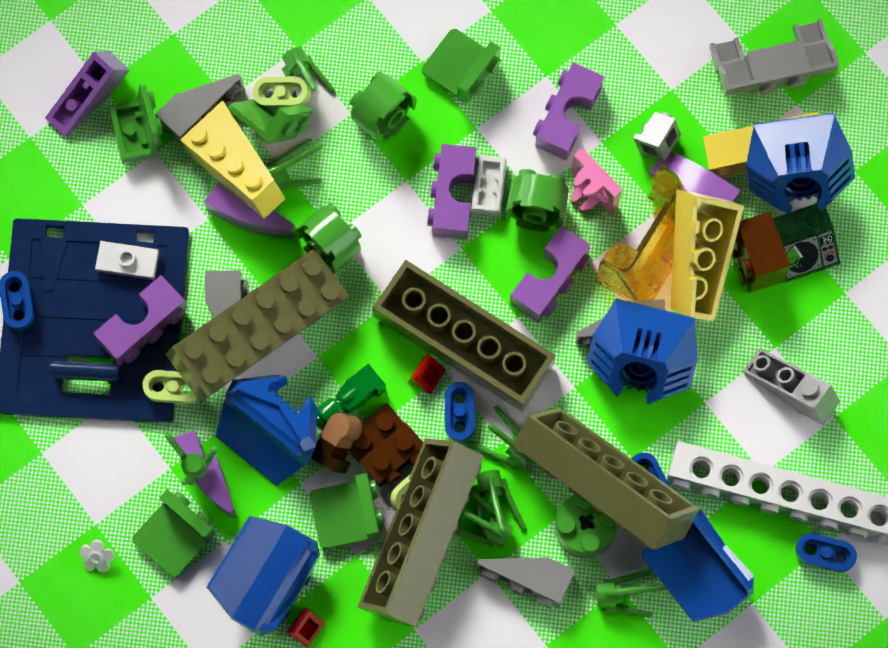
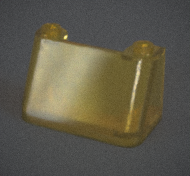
[596,165,687,302]

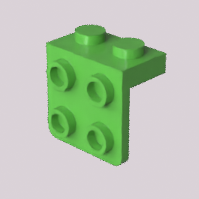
[422,29,502,104]
[108,84,163,163]
[228,99,314,144]
[310,473,384,549]
[132,489,216,577]

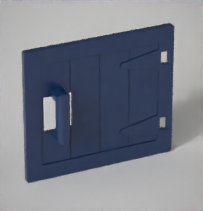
[0,218,189,423]

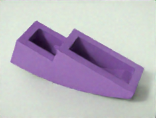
[649,152,741,203]
[204,183,296,238]
[173,430,237,518]

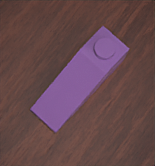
[45,51,130,137]

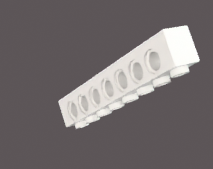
[667,441,888,545]

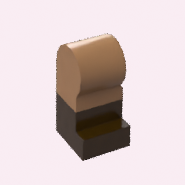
[311,413,362,474]

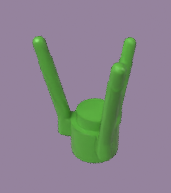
[282,47,335,98]
[265,139,323,192]
[461,405,529,469]
[165,433,218,485]
[473,470,526,532]
[455,487,513,547]
[596,569,666,618]

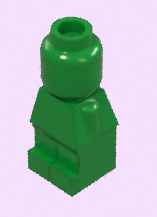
[317,363,387,432]

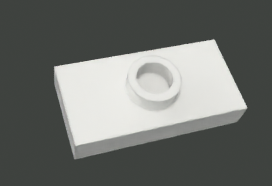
[471,155,507,217]
[95,241,160,280]

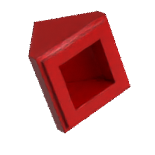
[408,354,446,394]
[286,607,325,648]

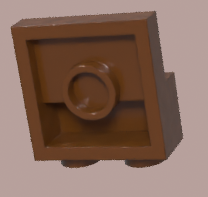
[349,403,423,487]

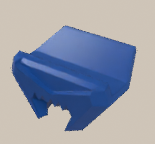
[746,113,856,215]
[587,298,698,404]
[216,375,318,486]
[641,510,754,622]
[206,516,320,636]

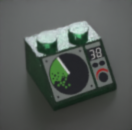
[773,204,840,283]

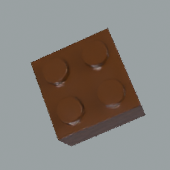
[731,212,791,293]

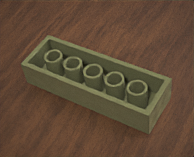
[165,248,350,403]
[372,259,556,412]
[513,407,700,550]
[357,438,483,627]

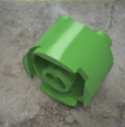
[350,71,417,142]
[505,169,569,232]
[295,203,362,274]
[555,495,617,558]

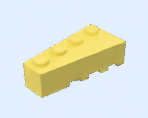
[180,100,285,219]
[703,111,820,179]
[671,189,744,321]

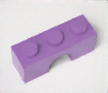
[533,62,605,161]
[427,144,477,239]
[510,225,591,323]
[93,275,187,366]

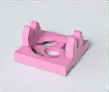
[570,149,622,214]

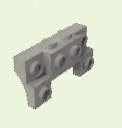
[709,19,840,96]

